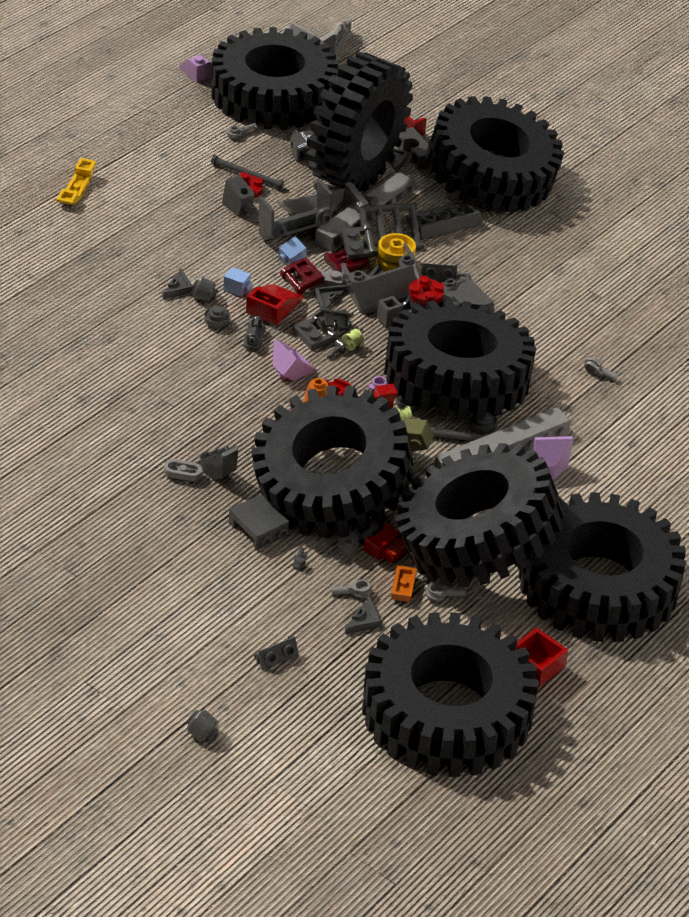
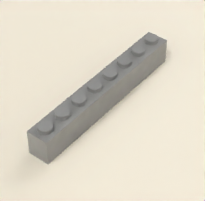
[315,172,415,252]
[434,407,571,469]

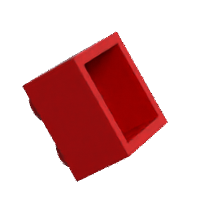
[516,627,568,688]

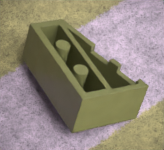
[401,418,434,452]

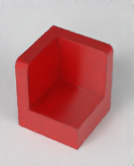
[404,117,427,136]

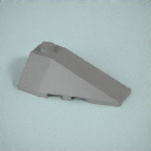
[321,18,352,58]

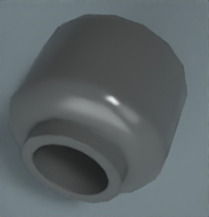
[191,277,218,303]
[186,710,219,742]

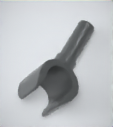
[327,338,346,359]
[292,547,306,570]

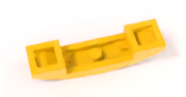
[56,158,96,205]

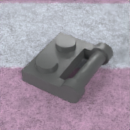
[341,224,378,259]
[292,315,339,350]

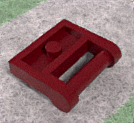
[324,250,369,272]
[280,257,324,295]

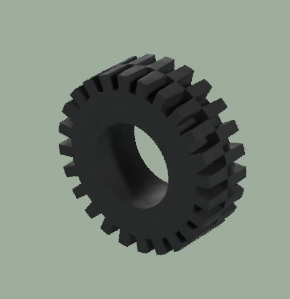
[211,27,338,130]
[306,52,413,192]
[426,96,564,212]
[384,300,536,419]
[251,386,414,538]
[395,443,564,587]
[518,492,686,642]
[362,612,539,777]

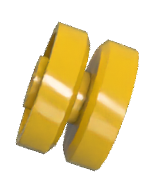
[377,233,416,272]

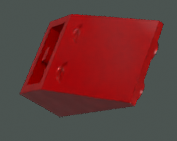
[246,284,304,326]

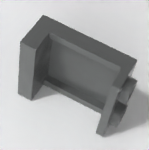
[229,494,289,550]

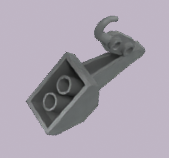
[438,272,495,314]

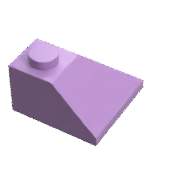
[179,55,212,83]
[273,339,317,381]
[533,436,573,480]

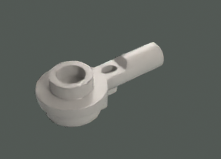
[226,123,257,140]
[584,357,618,382]
[331,579,372,598]
[425,583,466,601]

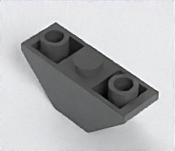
[194,445,238,480]

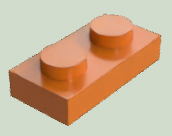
[391,565,417,602]

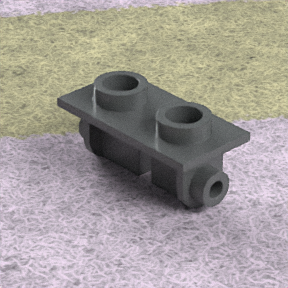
[422,263,458,282]
[314,307,354,330]
[243,316,266,349]
[254,636,299,670]

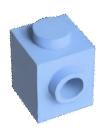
[279,236,306,265]
[223,267,252,297]

